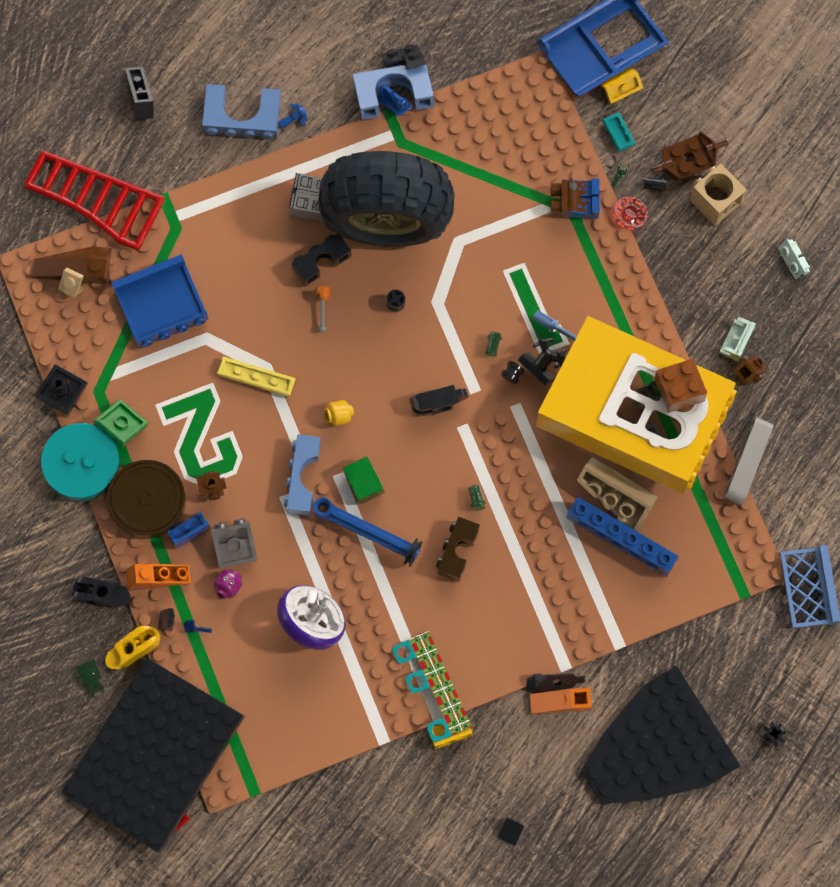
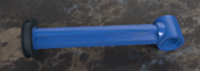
[313,497,422,567]

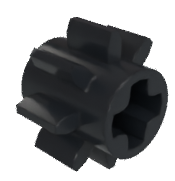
[761,722,787,748]

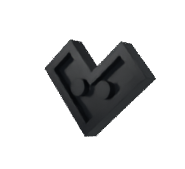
[382,44,426,69]

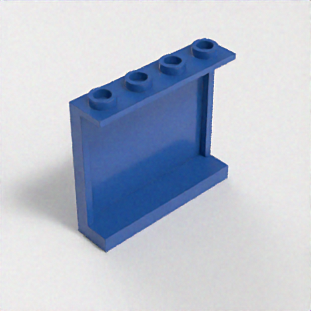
[111,254,209,348]

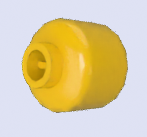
[324,400,354,427]

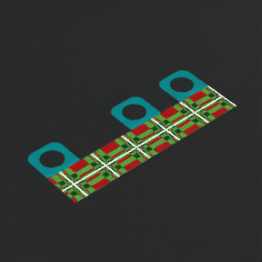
[392,631,472,742]

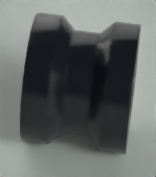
[386,290,405,312]
[501,361,525,384]

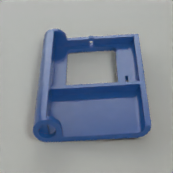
[538,0,669,97]

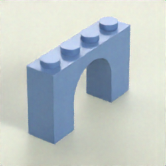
[353,62,434,120]
[202,84,281,139]

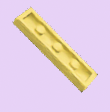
[217,356,296,397]

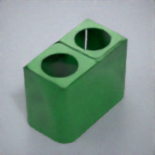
[343,456,385,504]

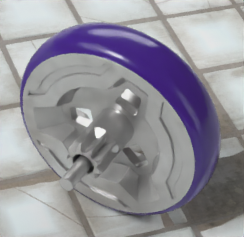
[277,585,346,650]

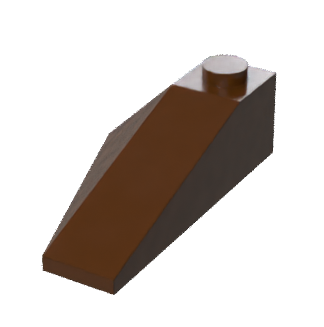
[32,246,112,285]

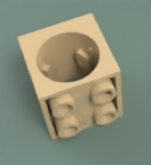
[690,164,747,226]

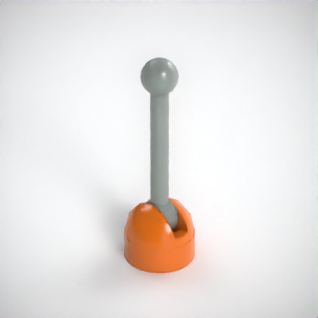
[315,286,331,333]

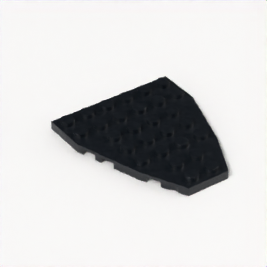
[581,665,741,805]

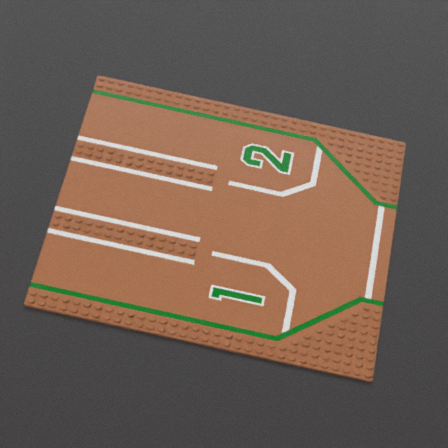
[0,51,784,814]

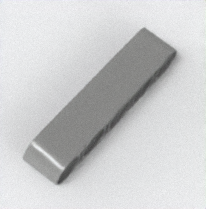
[723,417,773,506]

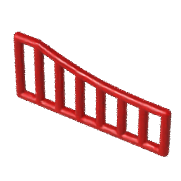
[24,151,165,250]

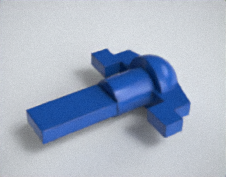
[279,103,308,128]

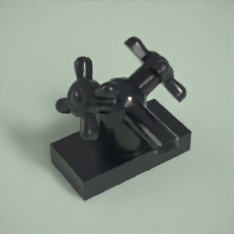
[518,338,566,386]

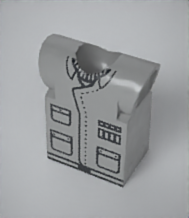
[289,173,324,222]

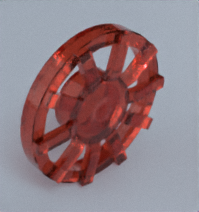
[613,196,648,230]

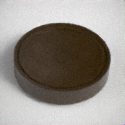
[107,460,186,539]

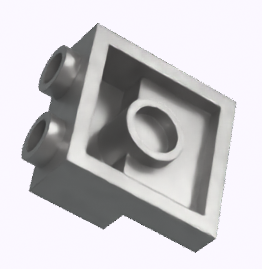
[211,518,257,568]

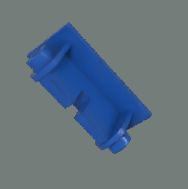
[377,84,413,116]

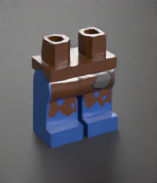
[550,179,600,219]

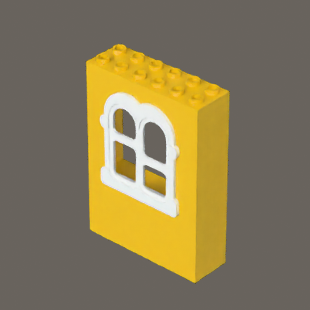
[536,316,737,494]

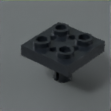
[35,364,88,416]

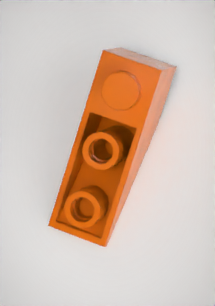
[126,564,191,589]
[530,688,592,714]

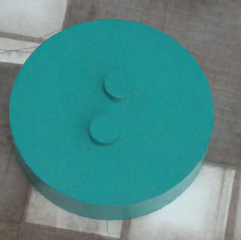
[41,423,120,501]

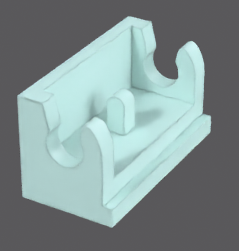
[719,317,756,361]

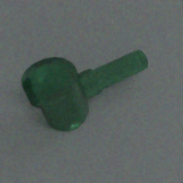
[611,161,629,188]

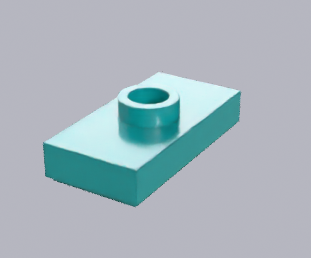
[602,112,636,153]

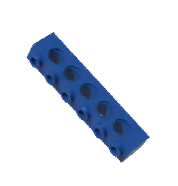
[567,497,679,577]

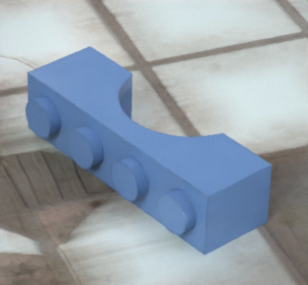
[284,434,321,516]

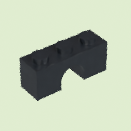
[291,234,352,287]

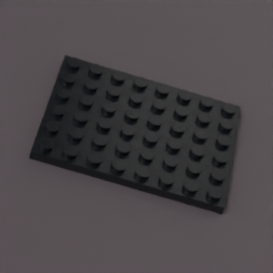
[61,657,245,854]

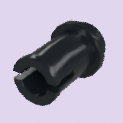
[644,177,667,192]

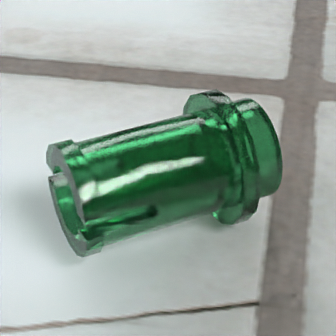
[485,331,502,357]
[468,485,486,511]

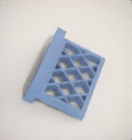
[779,545,840,629]

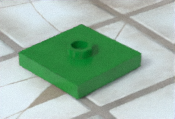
[94,399,148,447]

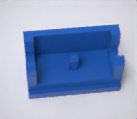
[167,511,210,549]

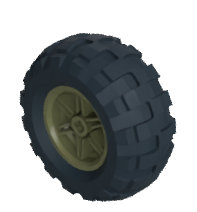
[318,151,455,247]

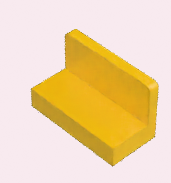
[599,67,643,104]

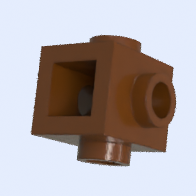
[733,355,768,385]
[196,471,227,501]

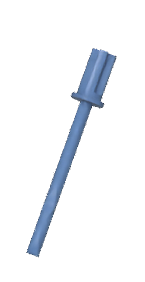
[532,310,577,341]

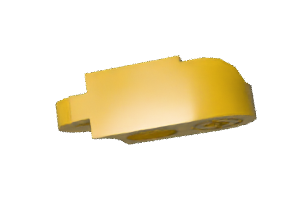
[105,626,160,670]

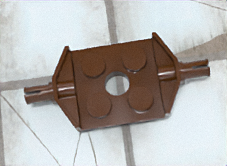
[650,131,728,181]

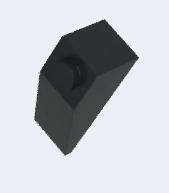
[125,66,154,120]

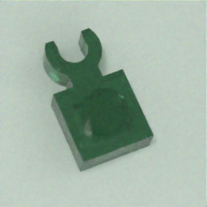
[76,659,105,697]

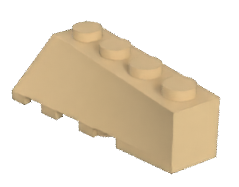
[577,457,658,531]

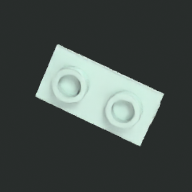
[778,239,810,280]

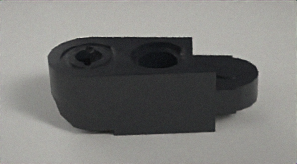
[409,385,469,416]
[72,577,131,607]

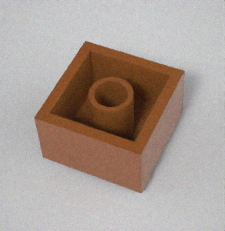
[654,358,707,413]

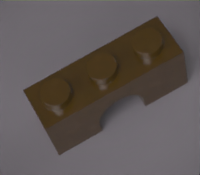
[436,517,480,582]

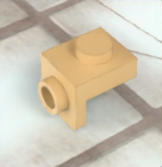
[58,268,84,297]

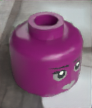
[213,569,242,599]

